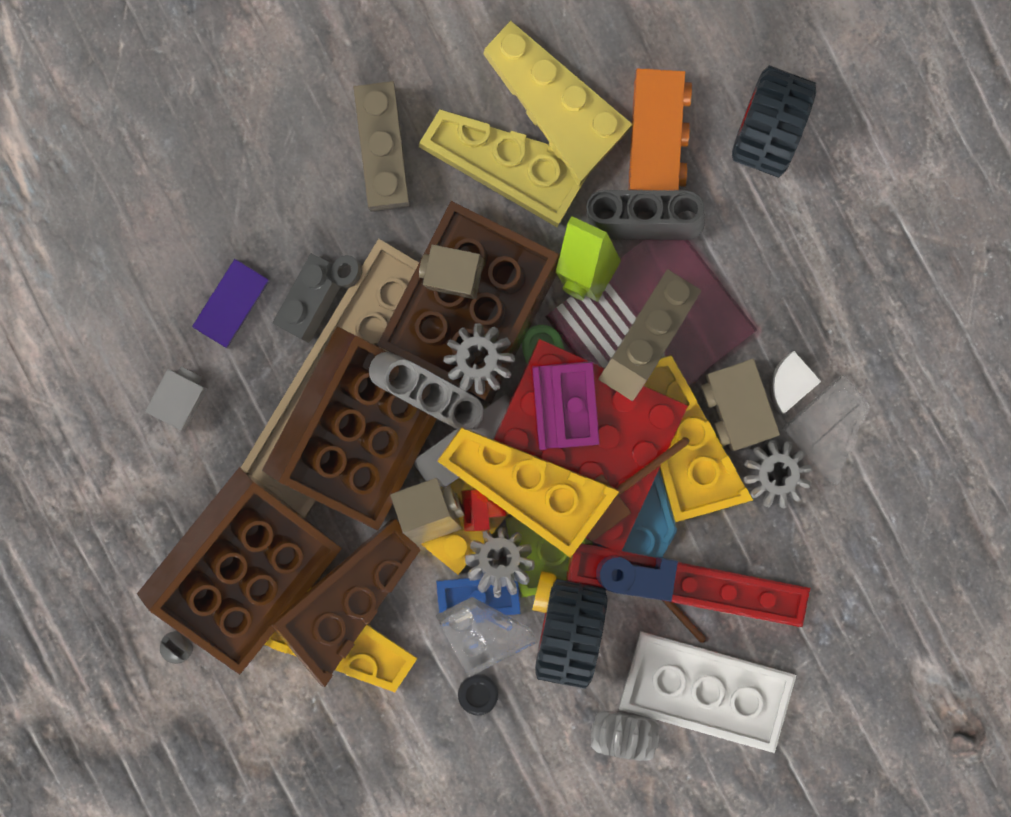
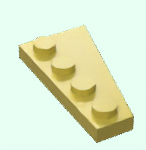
[483,21,632,186]
[419,109,586,228]

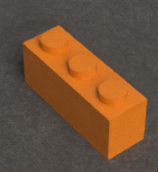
[628,68,692,190]

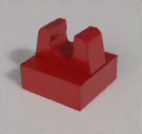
[461,490,507,531]

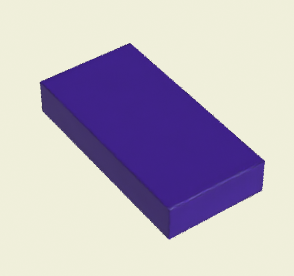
[192,259,269,348]

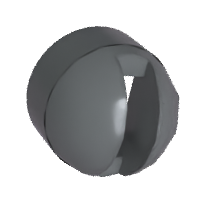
[160,631,193,664]

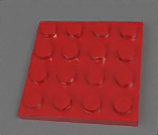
[472,338,688,551]

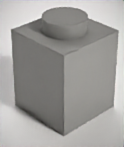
[145,366,208,431]

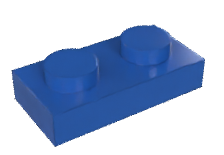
[436,578,521,622]

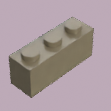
[353,81,410,212]
[598,269,702,401]

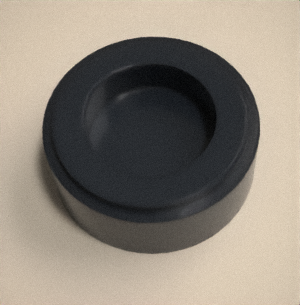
[458,674,498,715]

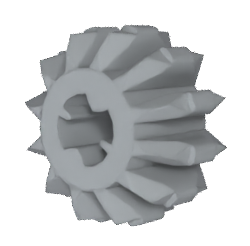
[444,323,515,395]
[743,440,812,508]
[465,527,534,598]
[590,711,660,761]

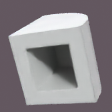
[770,351,821,414]

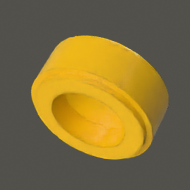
[532,571,557,613]

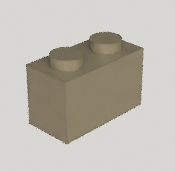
[701,358,780,451]
[390,478,465,545]

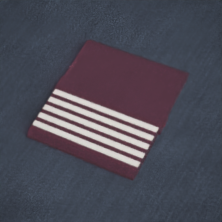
[545,240,757,385]

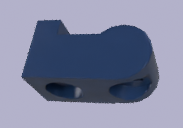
[596,555,678,602]

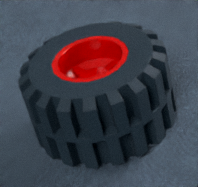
[732,65,816,178]
[535,579,608,689]

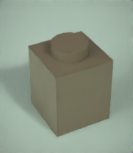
[419,245,485,300]

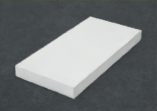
[619,631,796,753]

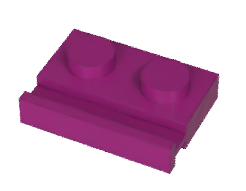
[532,361,599,450]

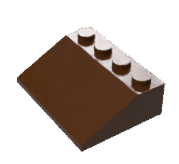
[377,201,560,404]
[262,326,437,531]
[137,467,342,675]

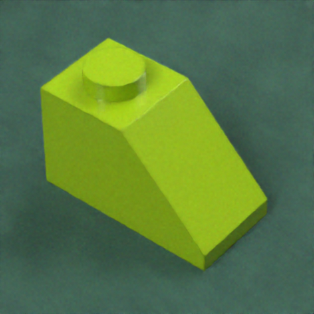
[556,216,621,302]

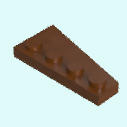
[270,519,421,687]

